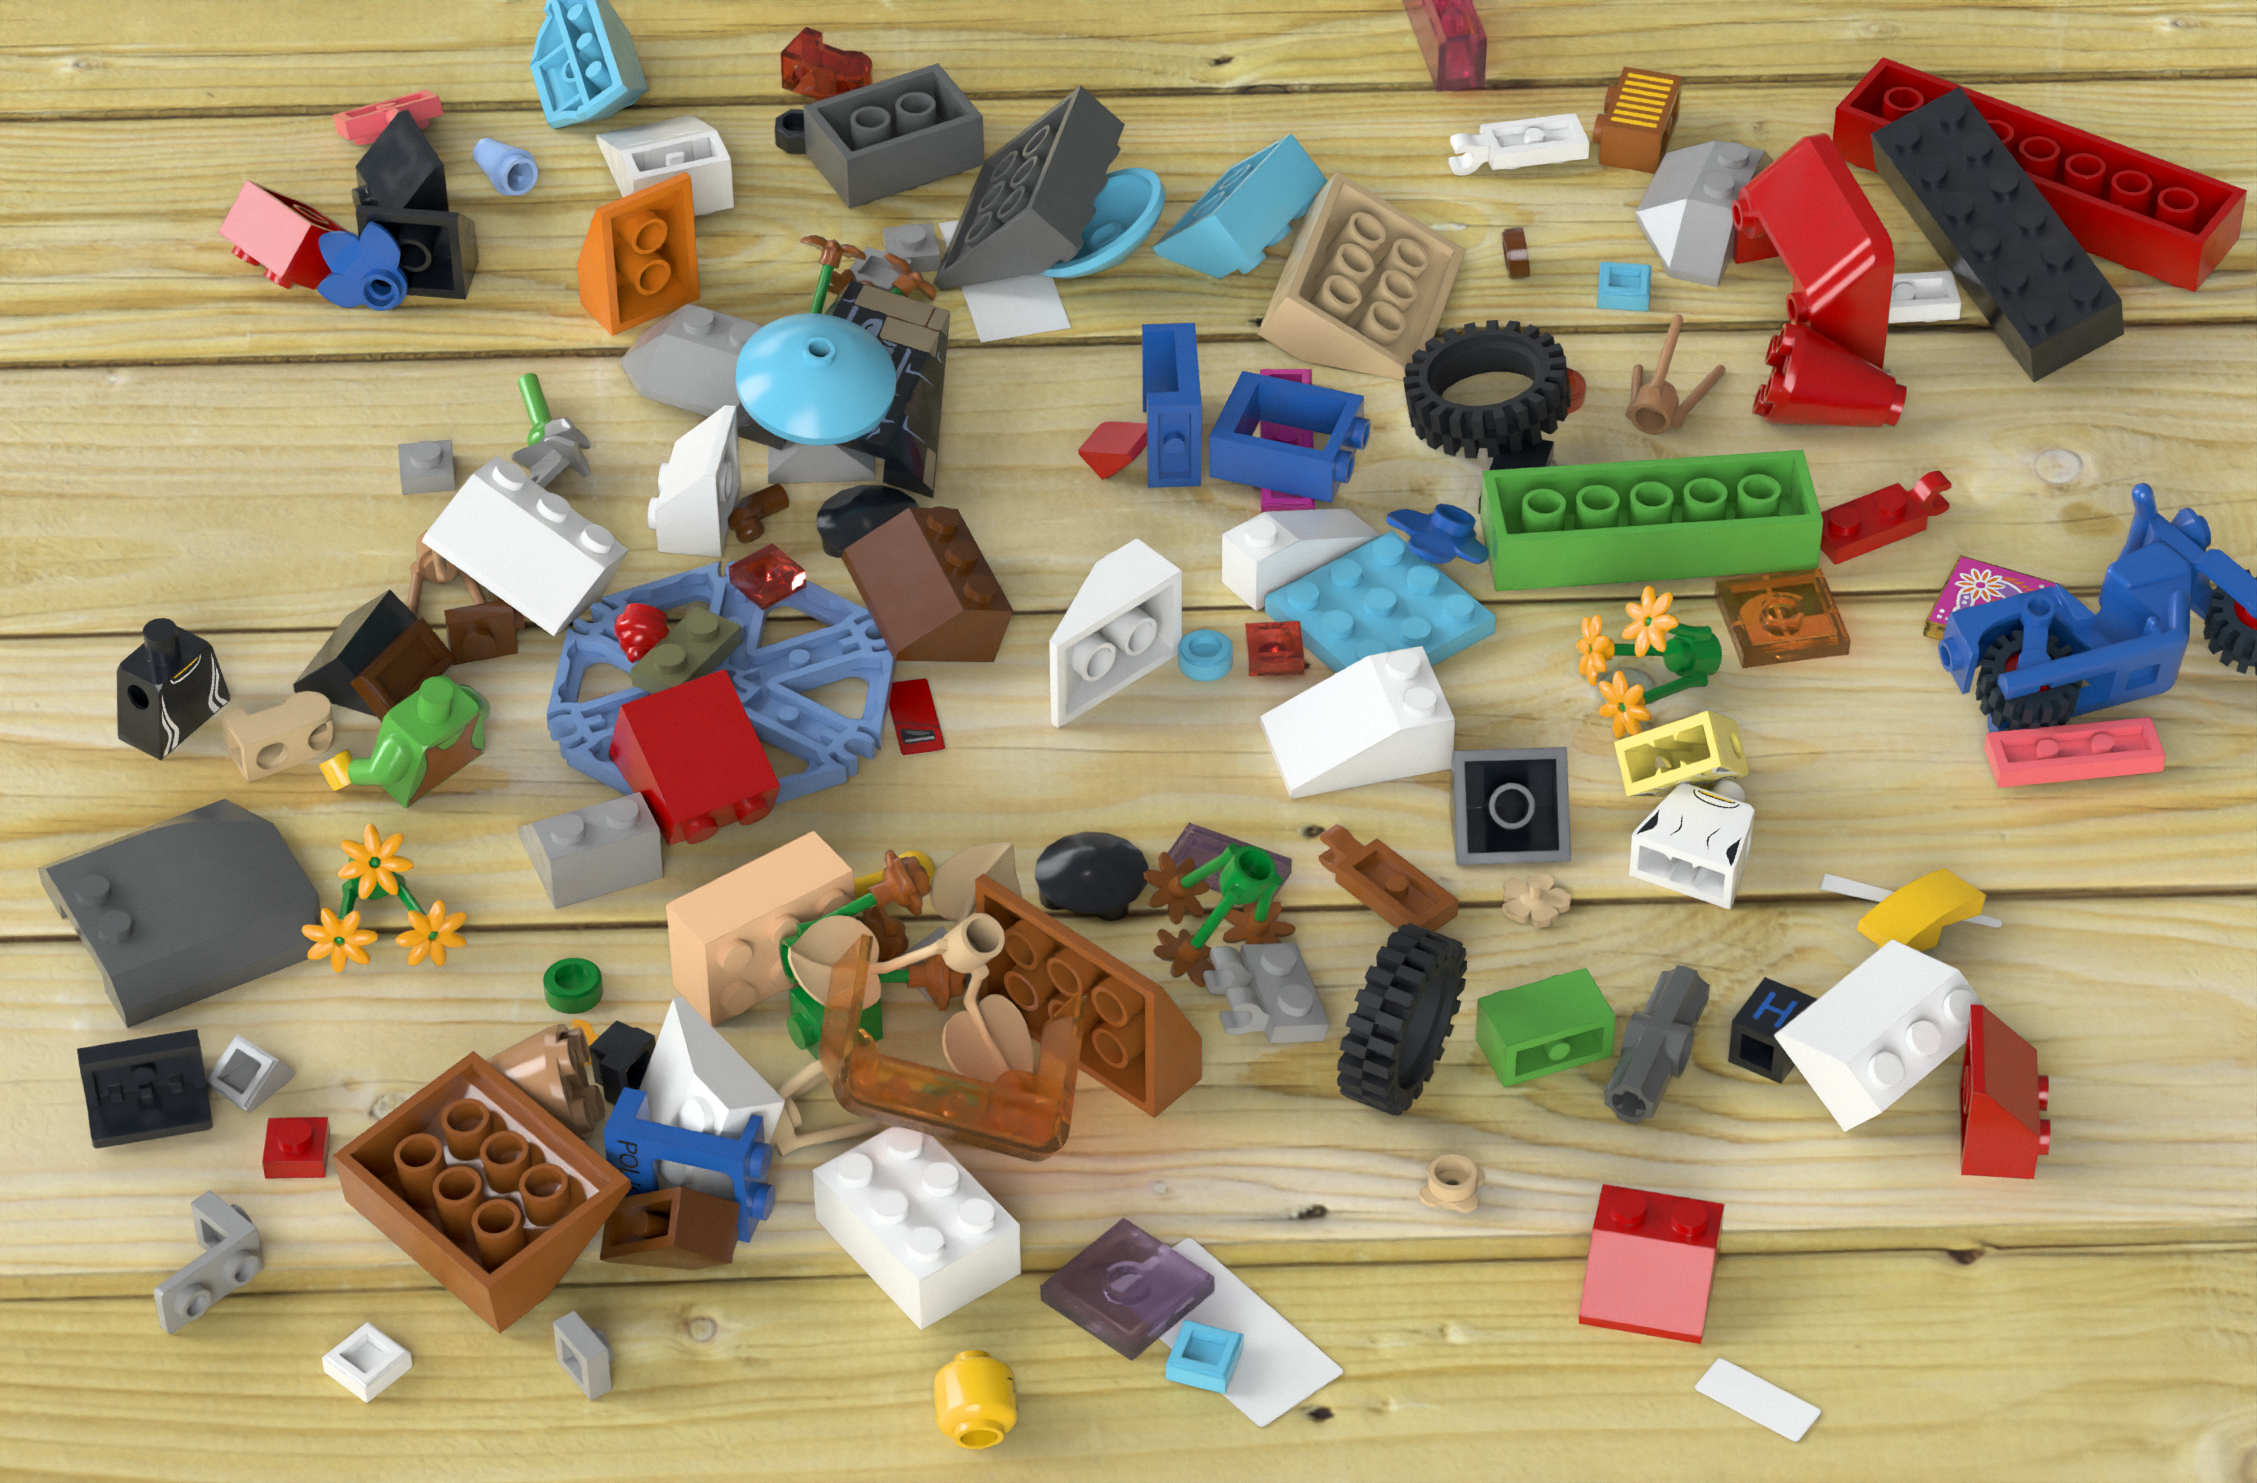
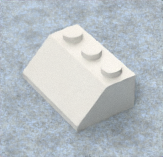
[421,456,629,636]
[1774,940,1987,1132]

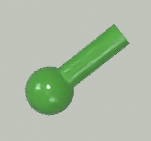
[517,373,552,447]

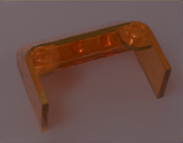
[818,934,1088,1162]

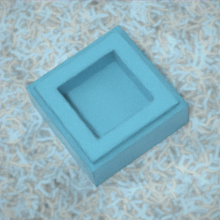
[1597,262,1651,311]
[1166,1320,1244,1394]

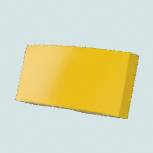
[1857,867,1986,952]

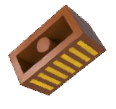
[1593,67,1682,174]

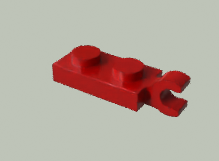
[1820,471,1952,565]

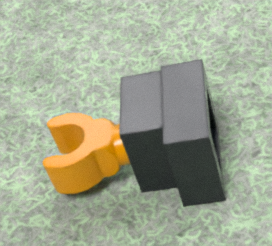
[572,1019,656,1105]

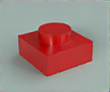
[262,1117,330,1179]

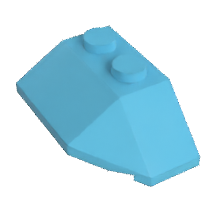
[530,0,649,129]

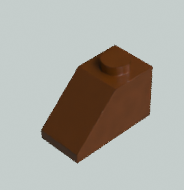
[600,1186,740,1270]

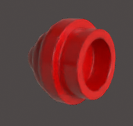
[614,603,670,663]

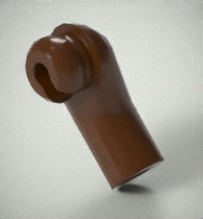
[727,483,789,544]

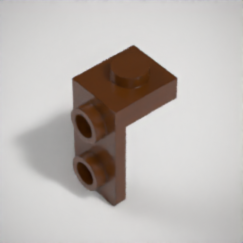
[444,590,525,665]

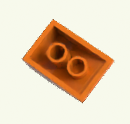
[577,172,700,336]

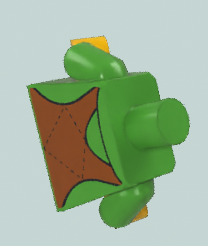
[319,675,491,809]

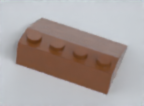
[975,873,1202,1118]
[333,1051,632,1334]

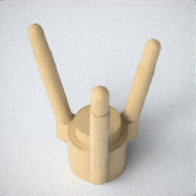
[769,1050,881,1157]

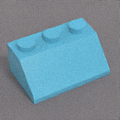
[1152,133,1328,279]

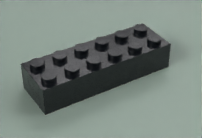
[1871,87,2124,382]

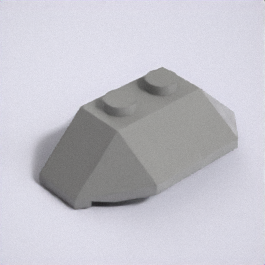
[1636,140,1774,288]
[621,303,764,422]

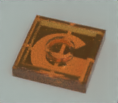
[1714,568,1851,668]

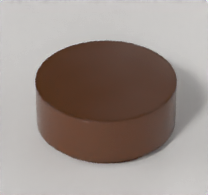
[1502,226,1530,280]

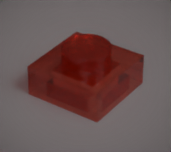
[729,543,807,610]
[1245,621,1304,677]

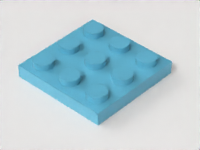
[1265,530,1496,673]

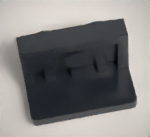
[77,1029,213,1149]

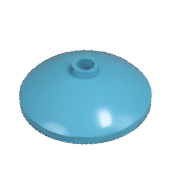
[1041,168,1166,279]
[735,313,896,445]

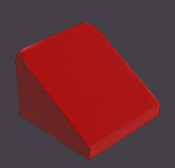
[1078,421,1147,480]

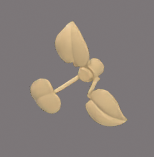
[788,842,1033,1096]

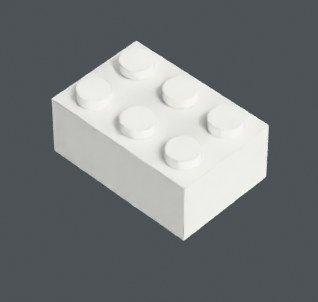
[813,1116,1021,1330]

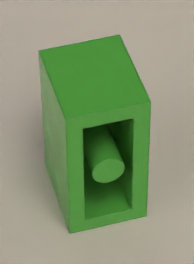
[1476,968,1616,1087]

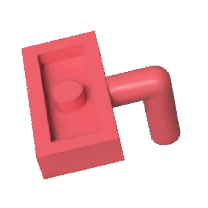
[333,89,444,145]

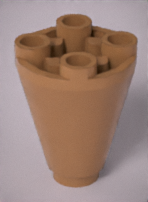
[486,1024,605,1141]

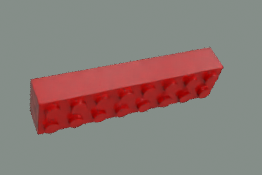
[1832,57,2247,292]

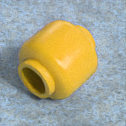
[933,1350,1018,1449]

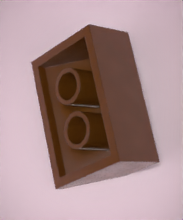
[841,506,1013,662]

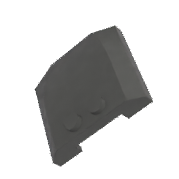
[38,799,321,1028]

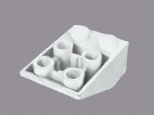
[596,115,734,216]

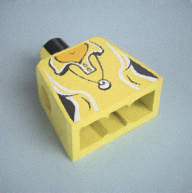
[1614,711,1748,797]

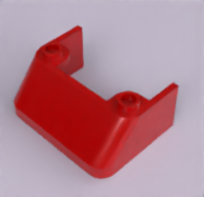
[1732,133,1895,369]

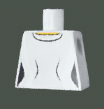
[1629,780,1755,910]

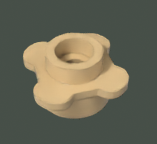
[1419,1154,1485,1213]

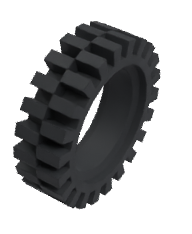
[1403,320,1572,458]
[1337,923,1467,1116]

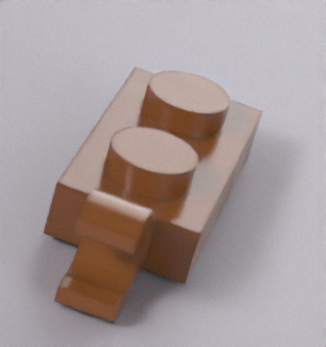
[1319,824,1459,932]

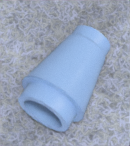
[473,138,538,196]

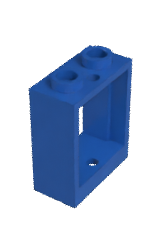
[1209,371,1371,503]

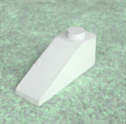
[1222,508,1381,611]

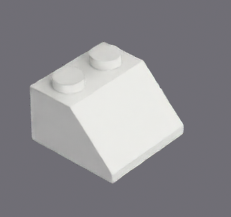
[648,405,741,558]

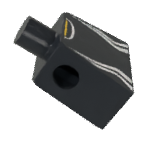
[117,618,230,761]

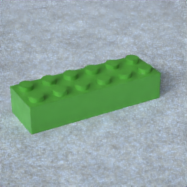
[1480,450,1823,591]

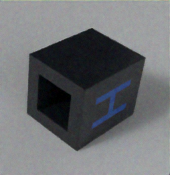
[1728,977,1817,1084]

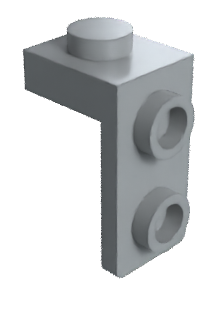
[154,1190,264,1334]

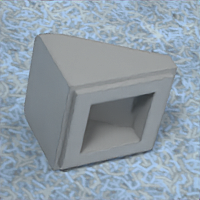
[206,1034,296,1113]

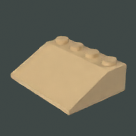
[1258,172,1466,381]

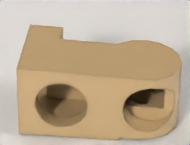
[221,691,335,783]

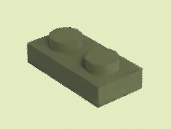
[631,606,743,694]

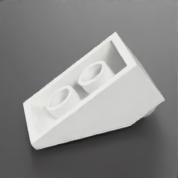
[1049,538,1182,729]
[1260,646,1455,799]
[639,997,785,1201]

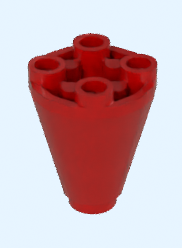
[1752,321,1907,428]

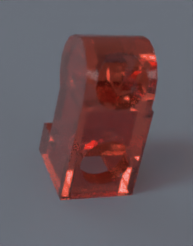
[780,27,873,101]

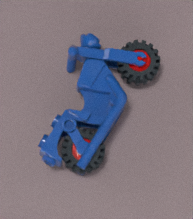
[1938,483,2257,732]

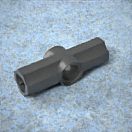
[1604,965,1710,1124]

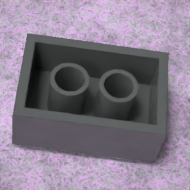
[803,63,984,208]

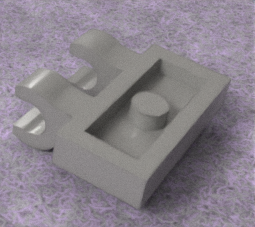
[1203,943,1330,1043]

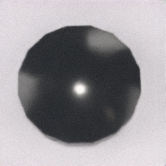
[817,485,920,558]
[1035,832,1149,921]

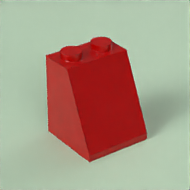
[609,669,781,846]

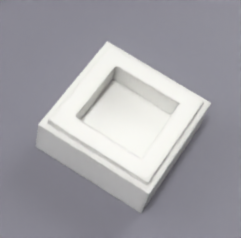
[322,1322,413,1403]

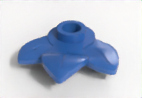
[317,222,408,311]
[1385,504,1489,564]

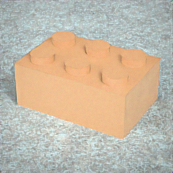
[666,831,856,1027]

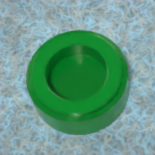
[543,958,603,1014]

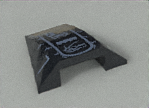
[737,280,950,498]

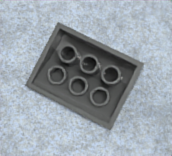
[933,86,1125,290]

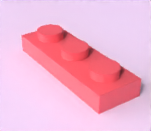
[1984,717,2166,788]

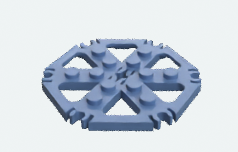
[546,561,896,805]

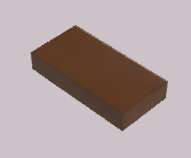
[350,617,457,722]

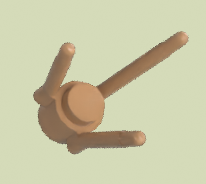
[1625,314,1726,435]
[406,530,487,616]

